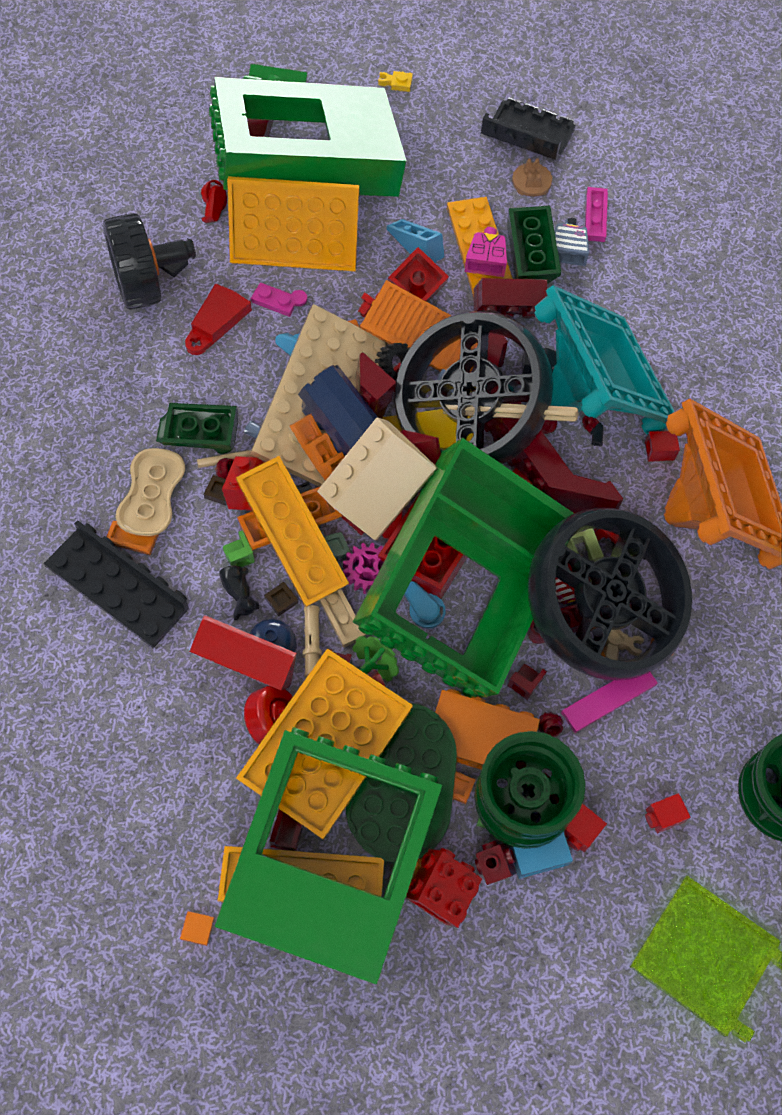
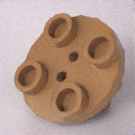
[512,159,553,197]

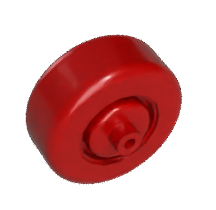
[244,686,293,745]

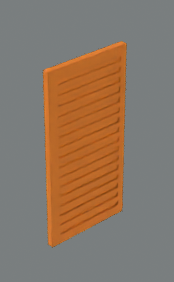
[360,280,478,373]

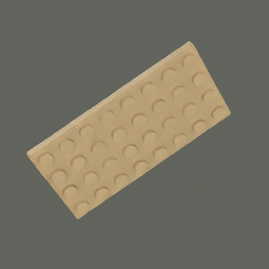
[250,304,388,487]

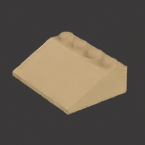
[317,418,438,541]

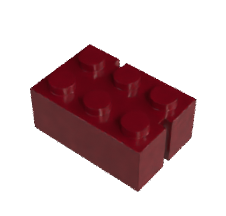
[474,278,547,319]

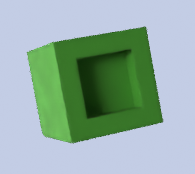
[223,530,255,567]

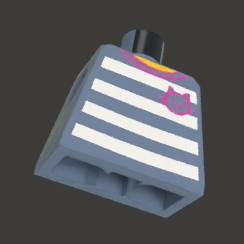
[555,218,589,266]

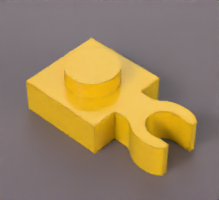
[378,71,413,92]

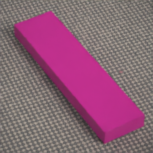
[561,672,658,733]

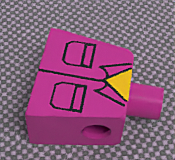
[464,227,507,277]

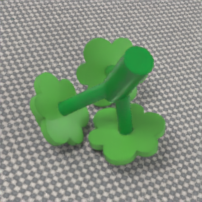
[353,636,399,682]

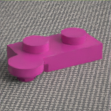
[251,282,307,317]

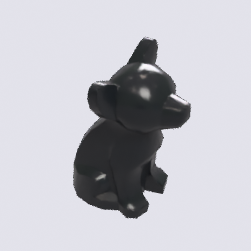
[219,566,259,620]

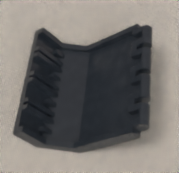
[481,97,576,160]

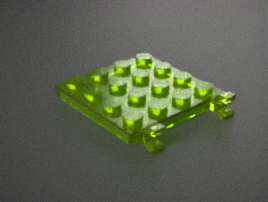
[629,875,782,1043]

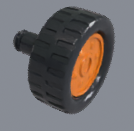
[103,213,196,310]

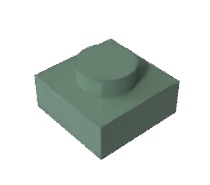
[324,532,350,560]

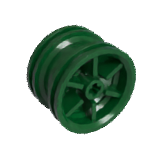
[474,731,586,849]

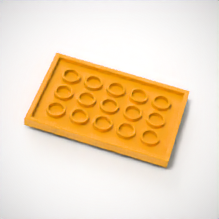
[227,176,359,271]
[236,649,413,840]

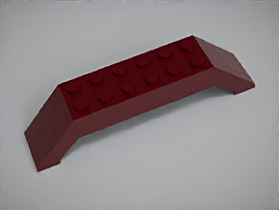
[473,333,623,513]

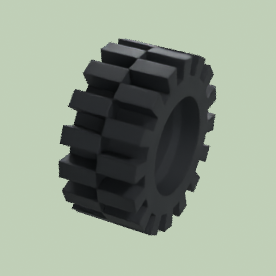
[375,343,410,381]

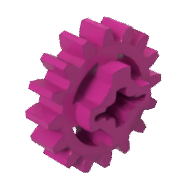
[343,543,384,594]

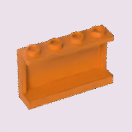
[435,689,540,770]

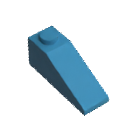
[386,219,445,263]

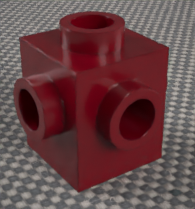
[475,840,517,885]

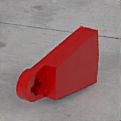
[185,283,252,355]

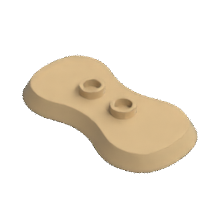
[116,448,185,536]

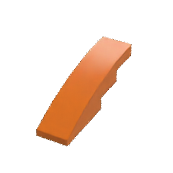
[289,414,345,481]

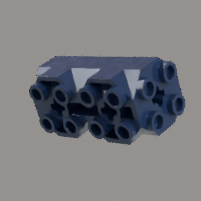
[298,365,378,456]

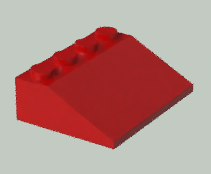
[378,490,468,599]

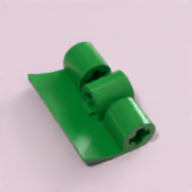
[243,64,307,83]

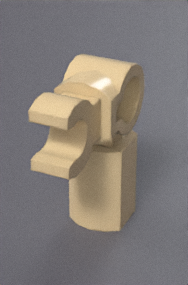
[603,629,644,660]

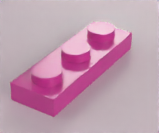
[585,187,608,242]

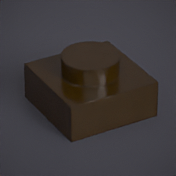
[204,475,227,506]
[264,582,298,616]

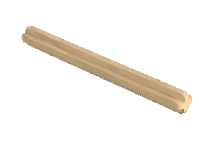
[443,403,579,422]

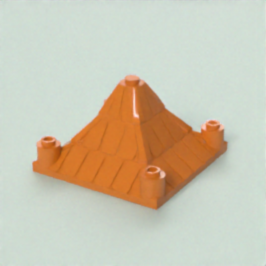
[664,398,782,569]

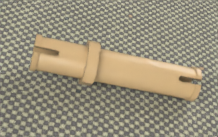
[302,605,322,678]

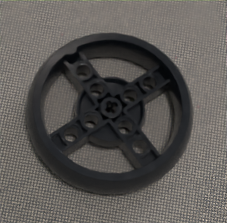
[394,311,553,464]
[527,508,692,680]

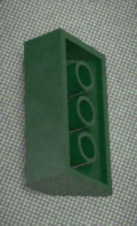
[507,205,561,284]

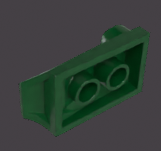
[156,403,238,454]

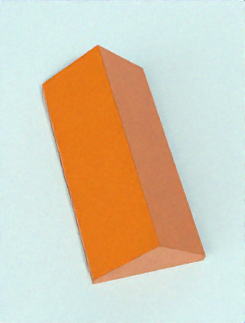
[237,486,342,551]

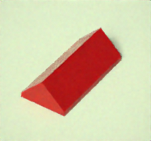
[189,615,297,690]

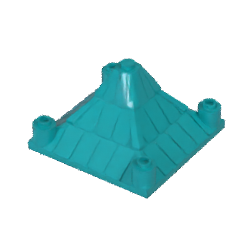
[535,285,675,435]

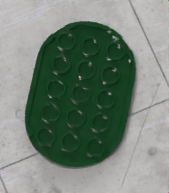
[346,703,457,862]

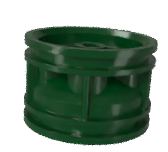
[738,734,782,842]

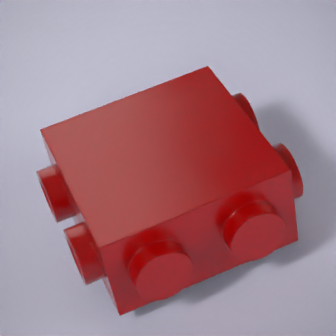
[405,848,483,928]

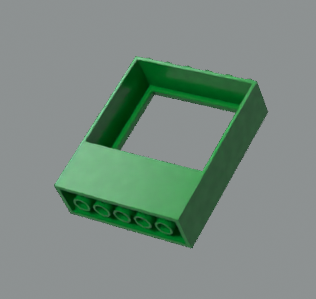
[214,727,442,985]

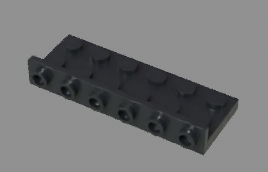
[43,520,189,649]

